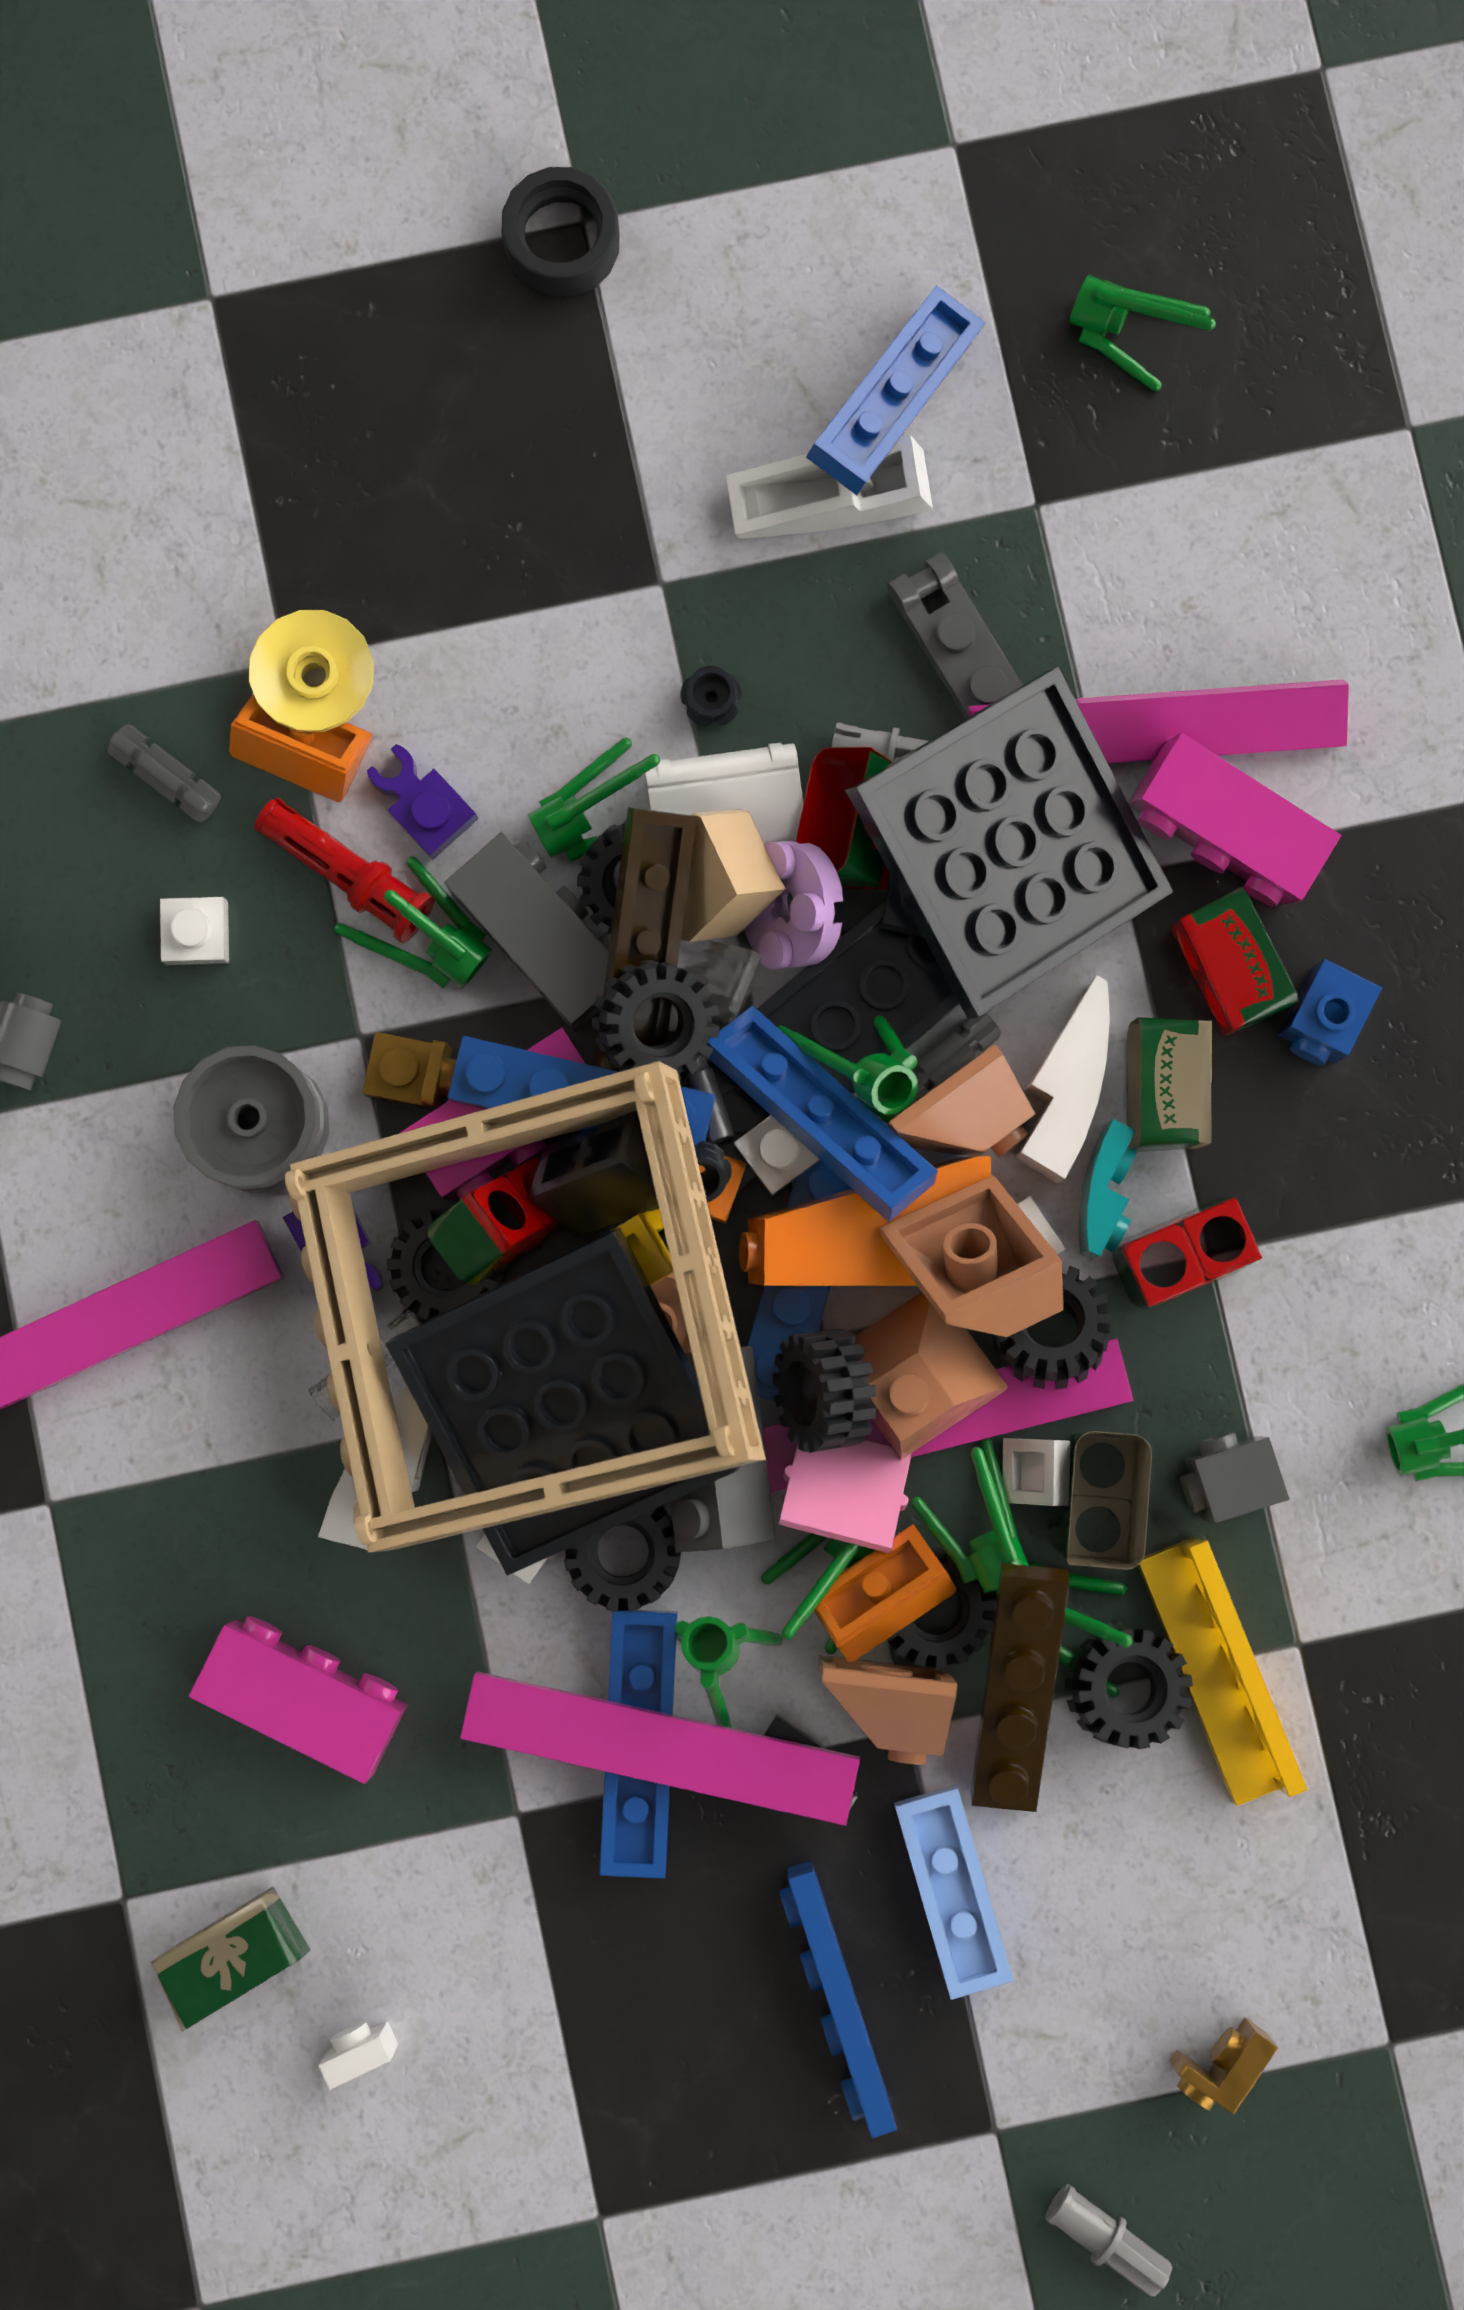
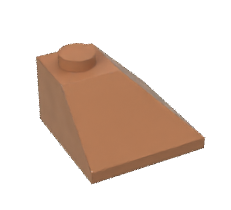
[887,1044,1035,1158]
[880,1175,1063,1337]
[855,1292,1008,1460]
[818,1655,957,1765]

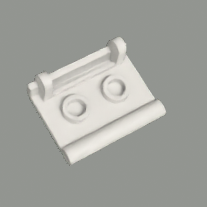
[646,742,803,844]

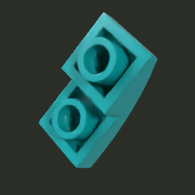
[1078,1119,1137,1260]

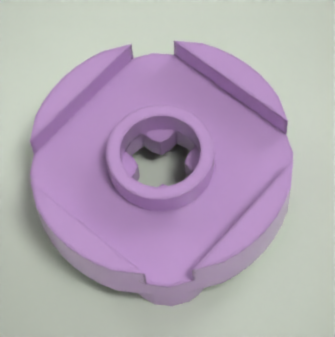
[744,840,843,970]

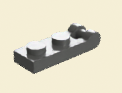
[887,552,1023,719]

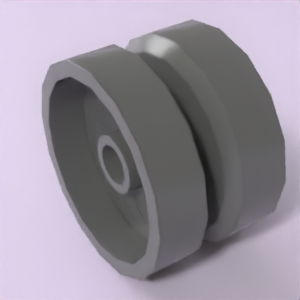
[173,1045,329,1194]

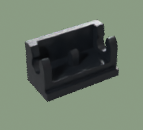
[528,1110,659,1238]

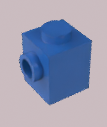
[1278,959,1382,1066]

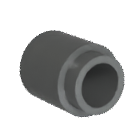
[0,992,62,1091]

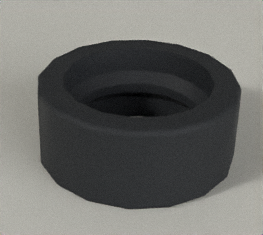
[502,167,620,297]

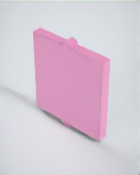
[778,1440,912,1553]

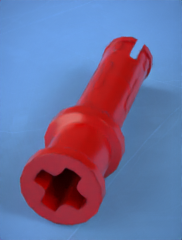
[254,797,435,944]

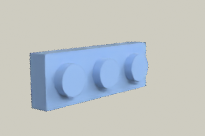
[894,1785,1014,2000]

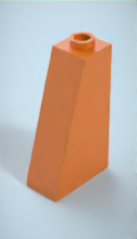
[739,1156,991,1286]

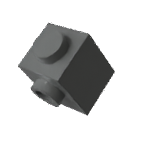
[1180,1432,1290,1523]

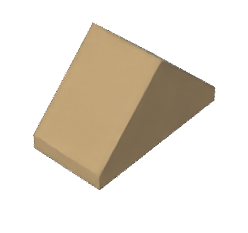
[681,809,785,942]

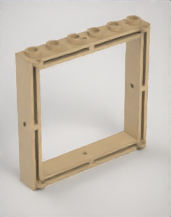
[285,1061,766,1553]

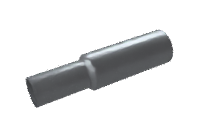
[685,1055,735,1143]

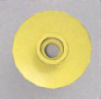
[249,610,374,732]

